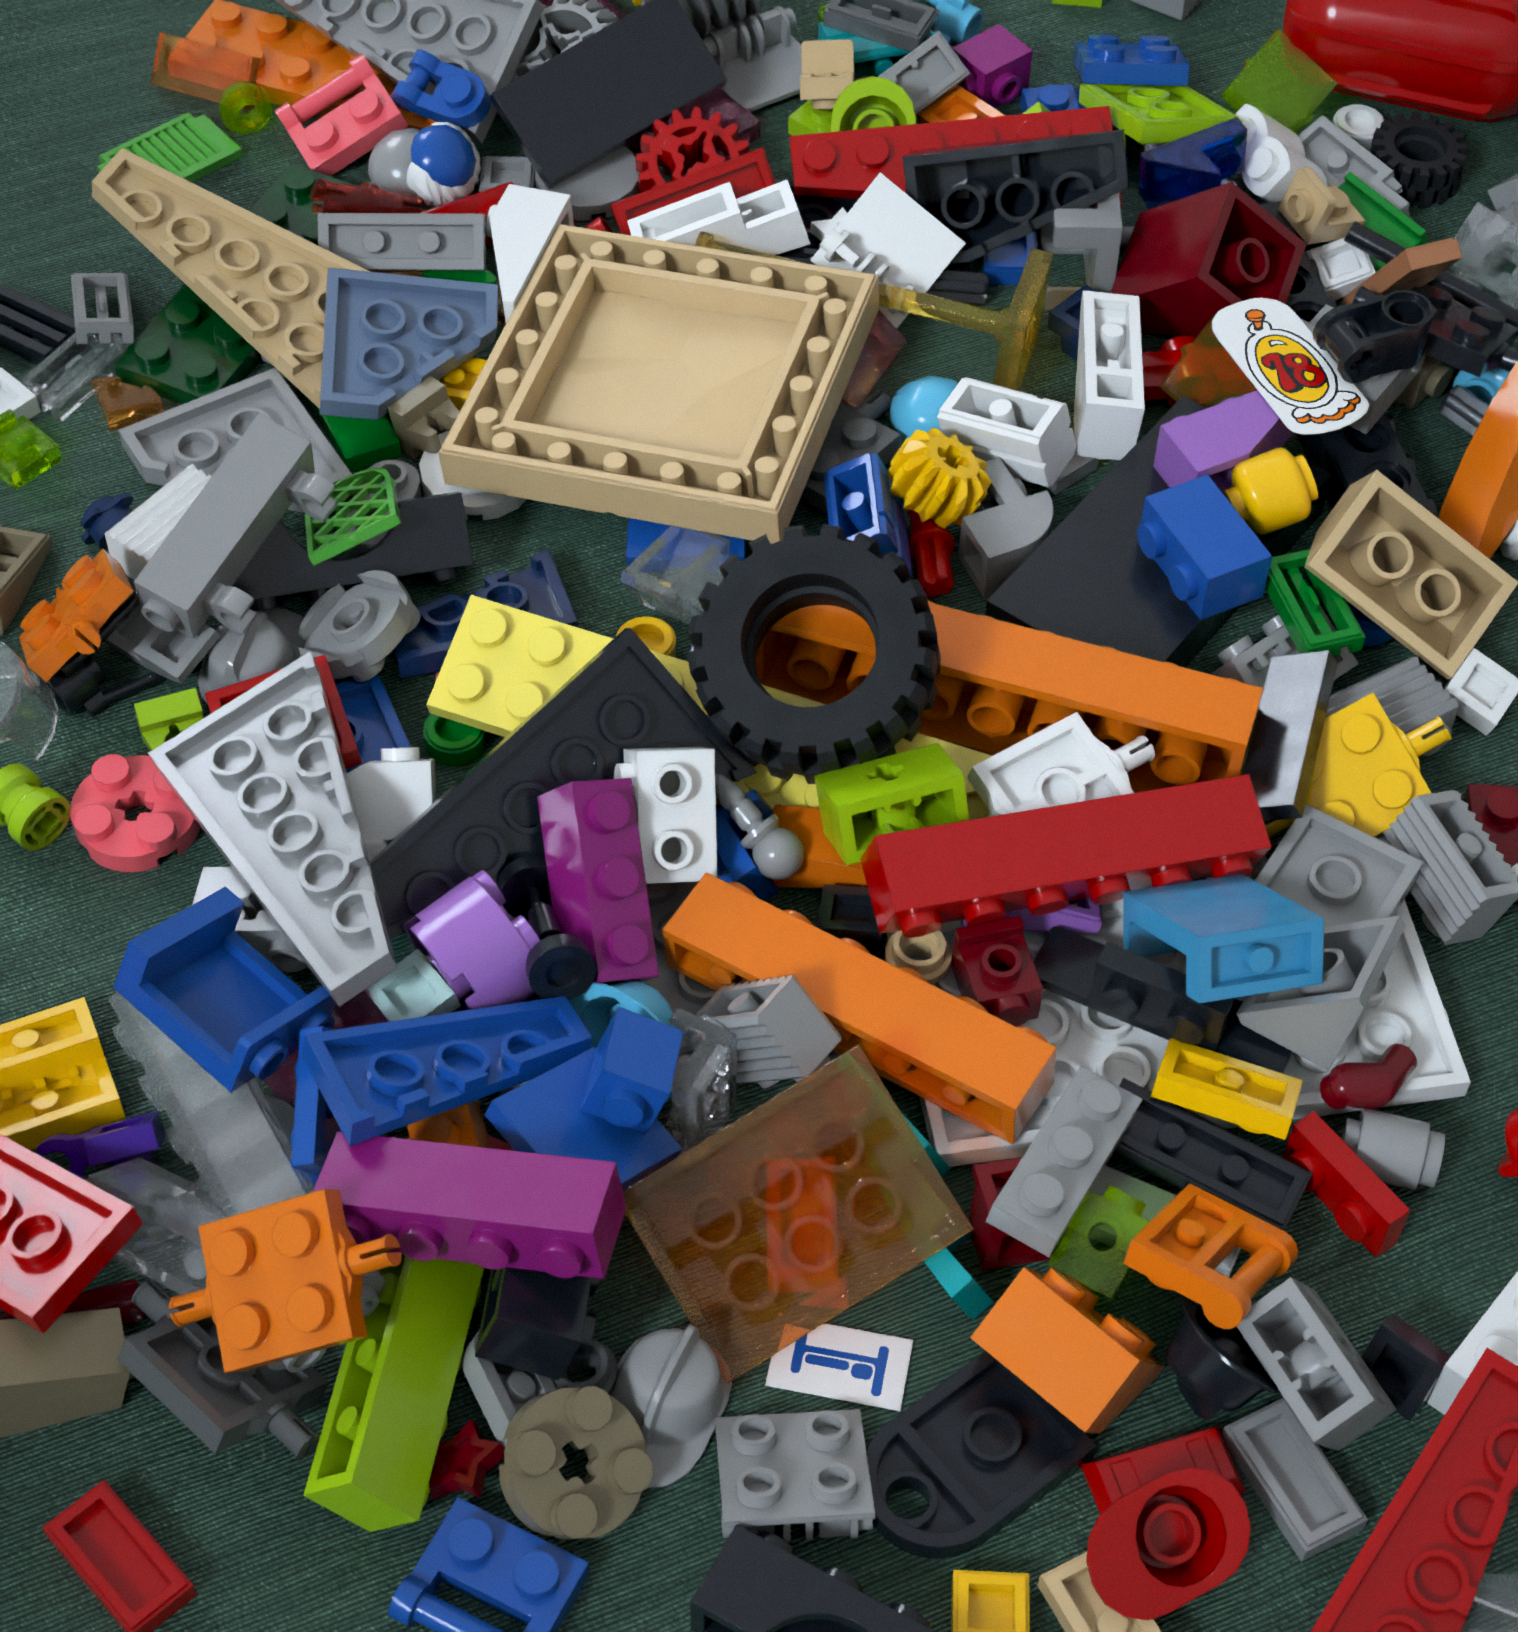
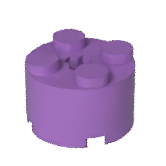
[403,870,540,1011]

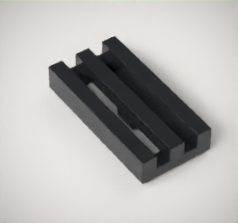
[0,284,76,370]

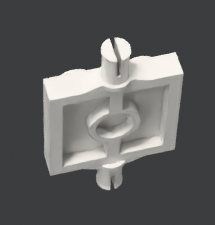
[967,712,1155,817]

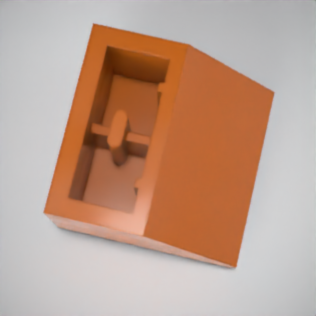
[970,1267,1165,1434]

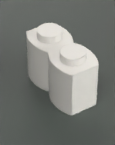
[1220,104,1328,203]

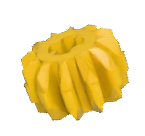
[886,427,992,529]

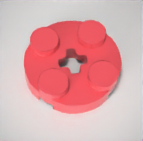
[70,754,201,872]

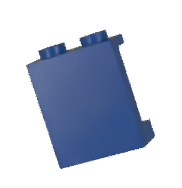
[113,886,336,1093]

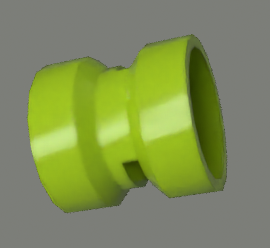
[0,763,71,851]

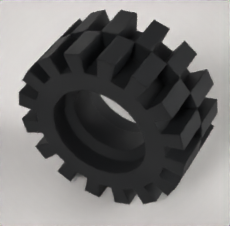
[1370,113,1469,208]

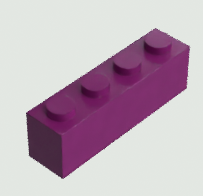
[313,1131,627,1279]

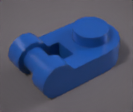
[391,50,491,129]

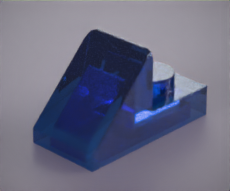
[1139,117,1248,205]

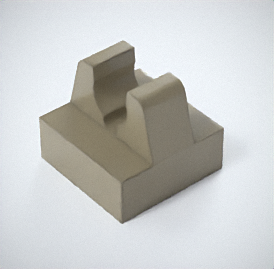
[387,376,460,459]

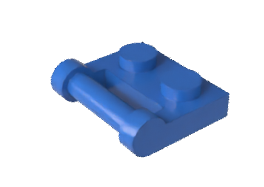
[388,1497,590,1632]

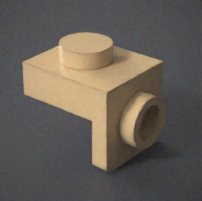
[800,39,854,109]

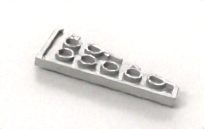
[274,0,543,144]
[148,651,397,1007]

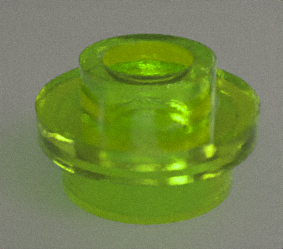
[219,81,272,134]

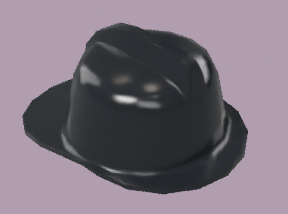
[1165,1293,1280,1419]

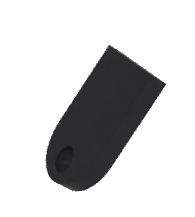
[866,1351,1097,1559]

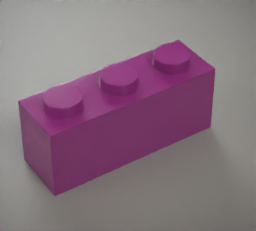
[537,778,659,985]

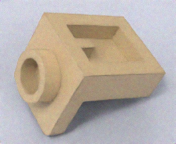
[1278,167,1366,245]

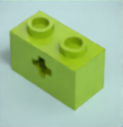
[814,743,970,866]

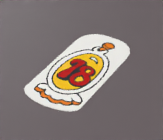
[1212,297,1369,435]

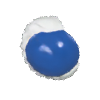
[406,122,481,207]

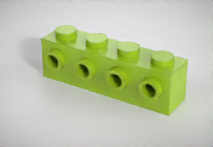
[303,1252,484,1532]

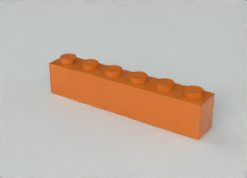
[662,872,1057,1145]

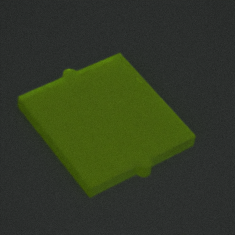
[1221,29,1337,132]

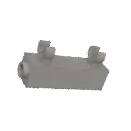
[134,413,337,639]

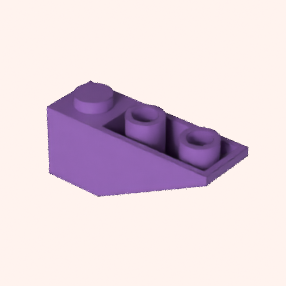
[1153,390,1294,494]

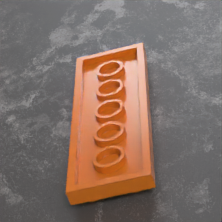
[168,0,437,130]

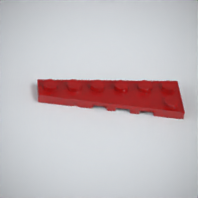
[789,106,1122,209]
[1310,1348,1518,1632]

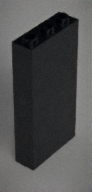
[985,395,1332,668]

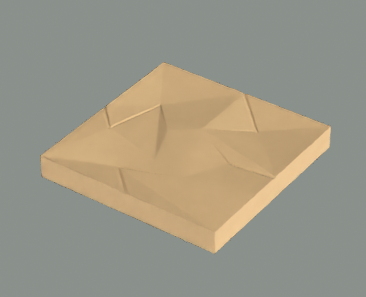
[438,224,880,544]

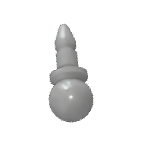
[715,774,804,880]

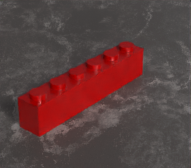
[860,774,1271,938]

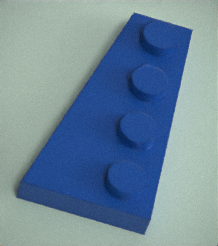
[302,996,592,1146]

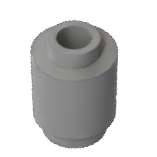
[1341,1109,1446,1190]

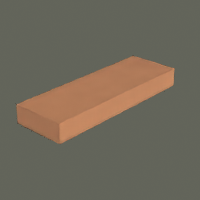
[1339,238,1463,305]

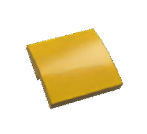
[0,997,126,1150]

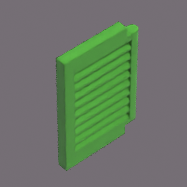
[97,112,243,182]

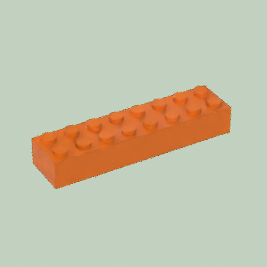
[755,601,1263,793]

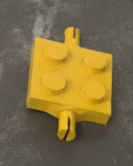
[1264,692,1452,838]

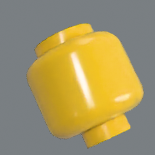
[1224,447,1318,535]

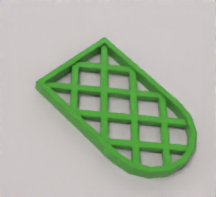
[305,468,401,566]

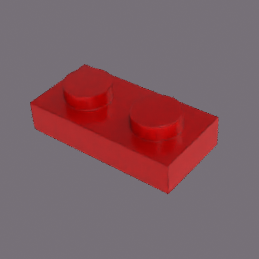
[1282,1111,1410,1258]

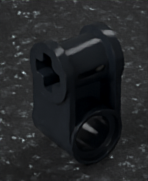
[1313,290,1434,384]

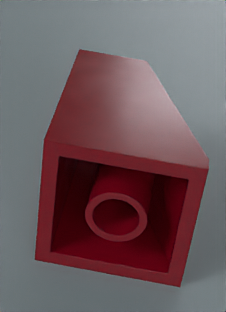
[1110,182,1306,338]

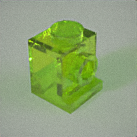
[1047,1185,1150,1302]

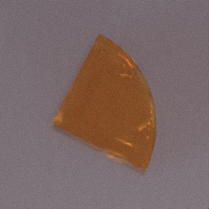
[91,376,164,431]

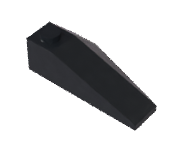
[902,130,1130,264]

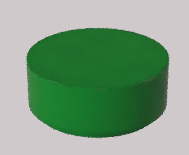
[423,714,487,766]

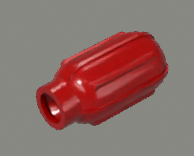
[1282,0,1518,122]

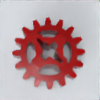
[636,107,749,191]

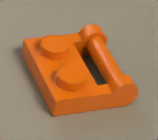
[1123,1183,1298,1329]

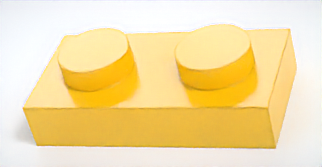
[1151,1038,1303,1140]

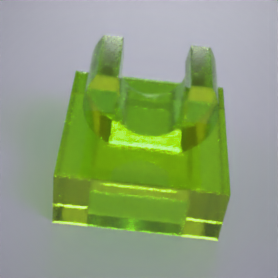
[0,409,62,490]

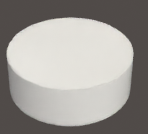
[1333,104,1385,152]

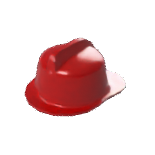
[1086,1467,1251,1620]

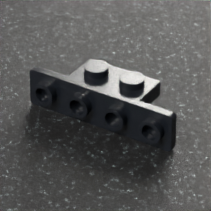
[1033,926,1293,1073]

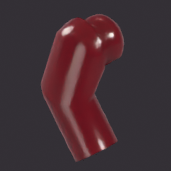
[1319,1044,1417,1110]

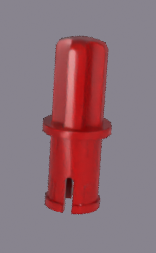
[907,510,955,598]

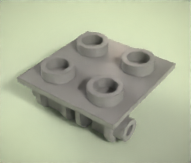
[702,6,802,115]
[715,1409,875,1542]

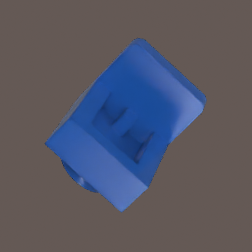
[716,790,779,901]

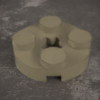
[499,1386,653,1540]

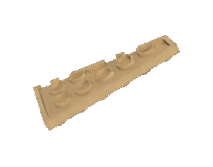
[92,148,370,409]

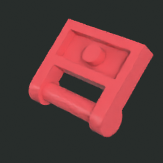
[274,53,409,176]

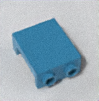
[1123,874,1324,1003]

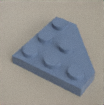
[319,267,498,420]

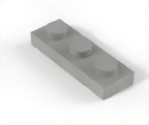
[318,213,486,272]
[985,1065,1143,1257]

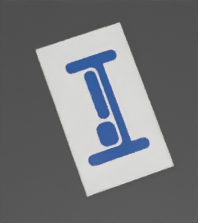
[765,1315,913,1411]

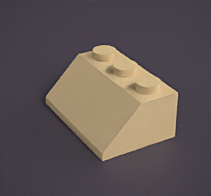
[1304,470,1518,679]

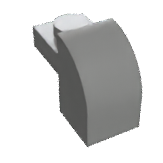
[958,457,1053,598]

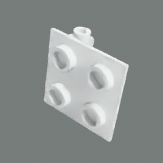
[811,173,966,331]

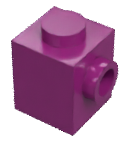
[950,24,1033,109]

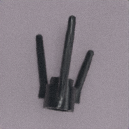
[39,592,202,717]

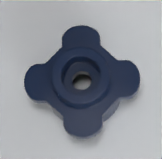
[80,492,134,550]

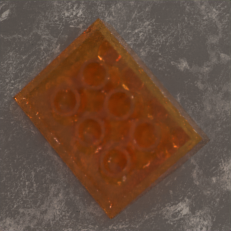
[623,1044,973,1383]

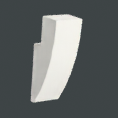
[627,180,810,257]

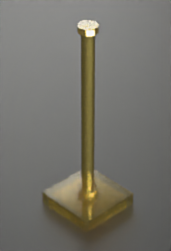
[695,231,1053,391]

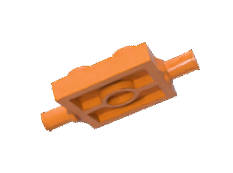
[19,549,133,682]
[169,1189,402,1373]

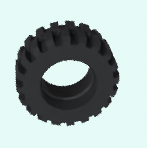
[688,524,941,784]

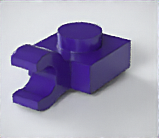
[37,1110,166,1178]

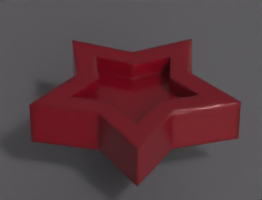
[429,1418,505,1500]

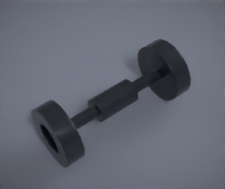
[497,855,596,1000]

